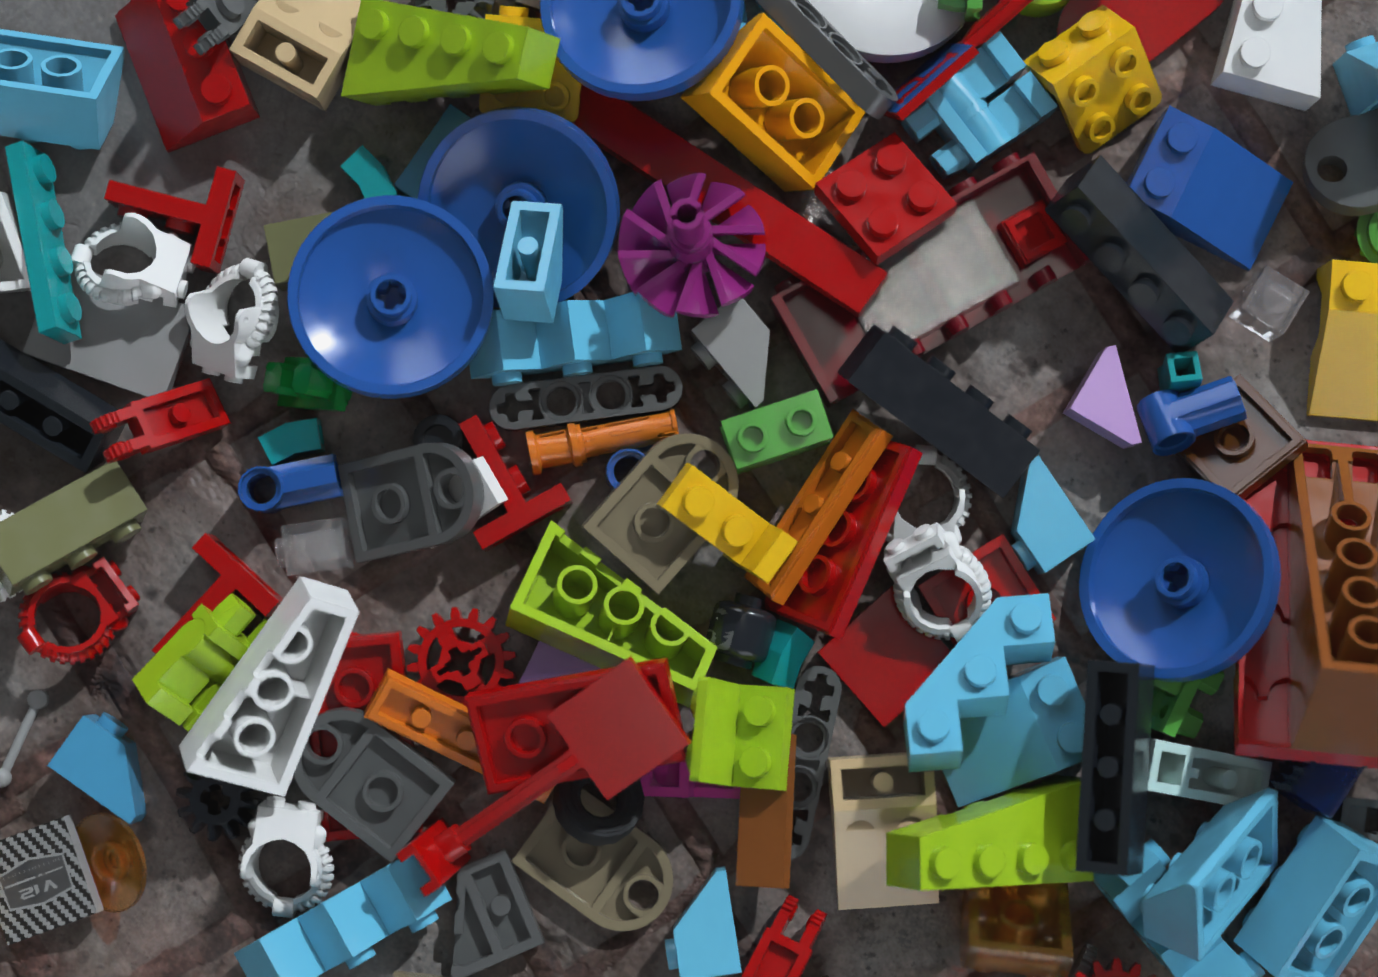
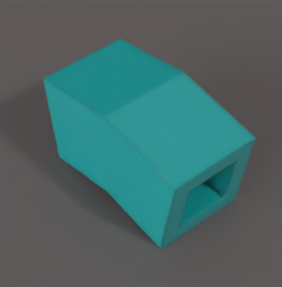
[340,145,398,198]
[1157,351,1203,394]
[258,418,326,466]
[751,619,815,689]

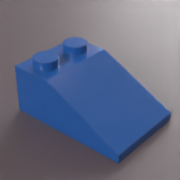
[1126,106,1293,271]

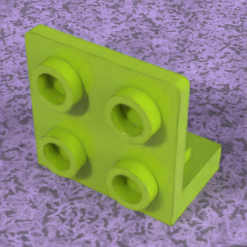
[686,677,795,791]

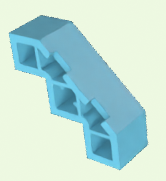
[469,292,682,386]
[903,593,1055,773]
[1093,838,1266,977]
[234,855,452,977]

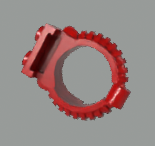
[17,556,141,665]

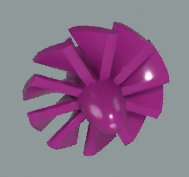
[617,173,766,318]

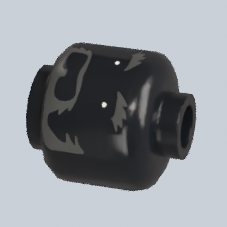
[706,592,777,670]

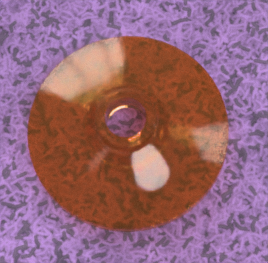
[76,812,147,913]

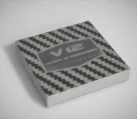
[0,814,104,945]

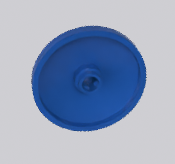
[540,0,744,101]
[418,106,620,308]
[287,195,494,399]
[1079,478,1281,682]

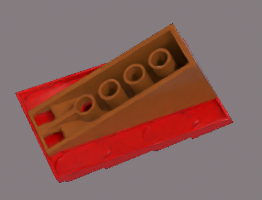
[1233,440,1378,769]

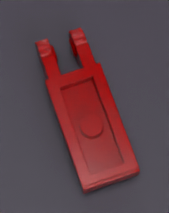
[89,378,231,463]
[741,894,827,977]

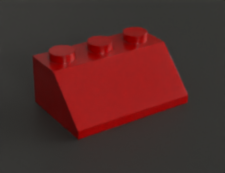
[115,0,260,153]

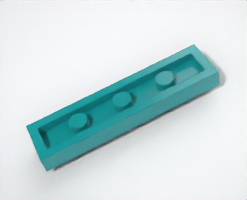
[5,140,82,344]

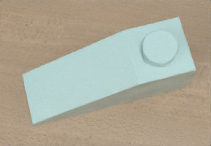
[1148,738,1273,805]

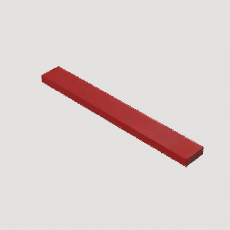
[571,84,888,318]

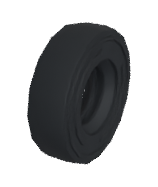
[552,778,645,846]

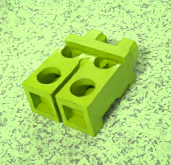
[132,593,268,732]

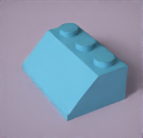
[0,29,125,150]
[1139,788,1278,962]
[1233,815,1378,977]

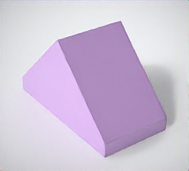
[1063,345,1142,449]

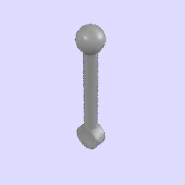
[0,689,50,788]

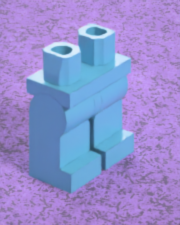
[901,30,1058,180]

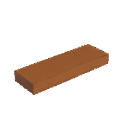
[736,734,797,889]

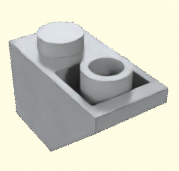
[690,299,770,410]

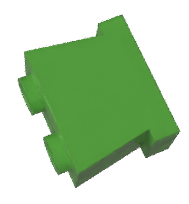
[720,389,834,474]

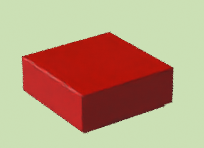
[997,198,1068,268]

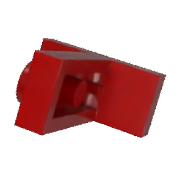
[104,166,245,275]
[459,415,573,552]
[152,533,283,654]

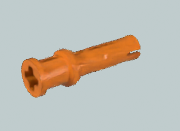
[525,409,679,476]

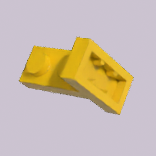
[657,463,798,583]

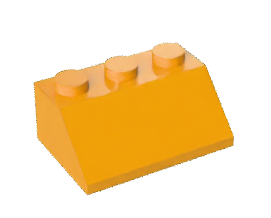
[680,13,866,192]

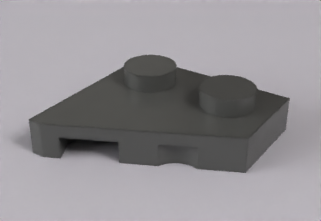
[451,848,545,977]

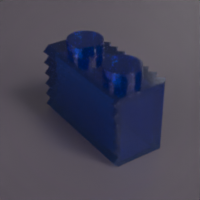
[1269,760,1365,818]

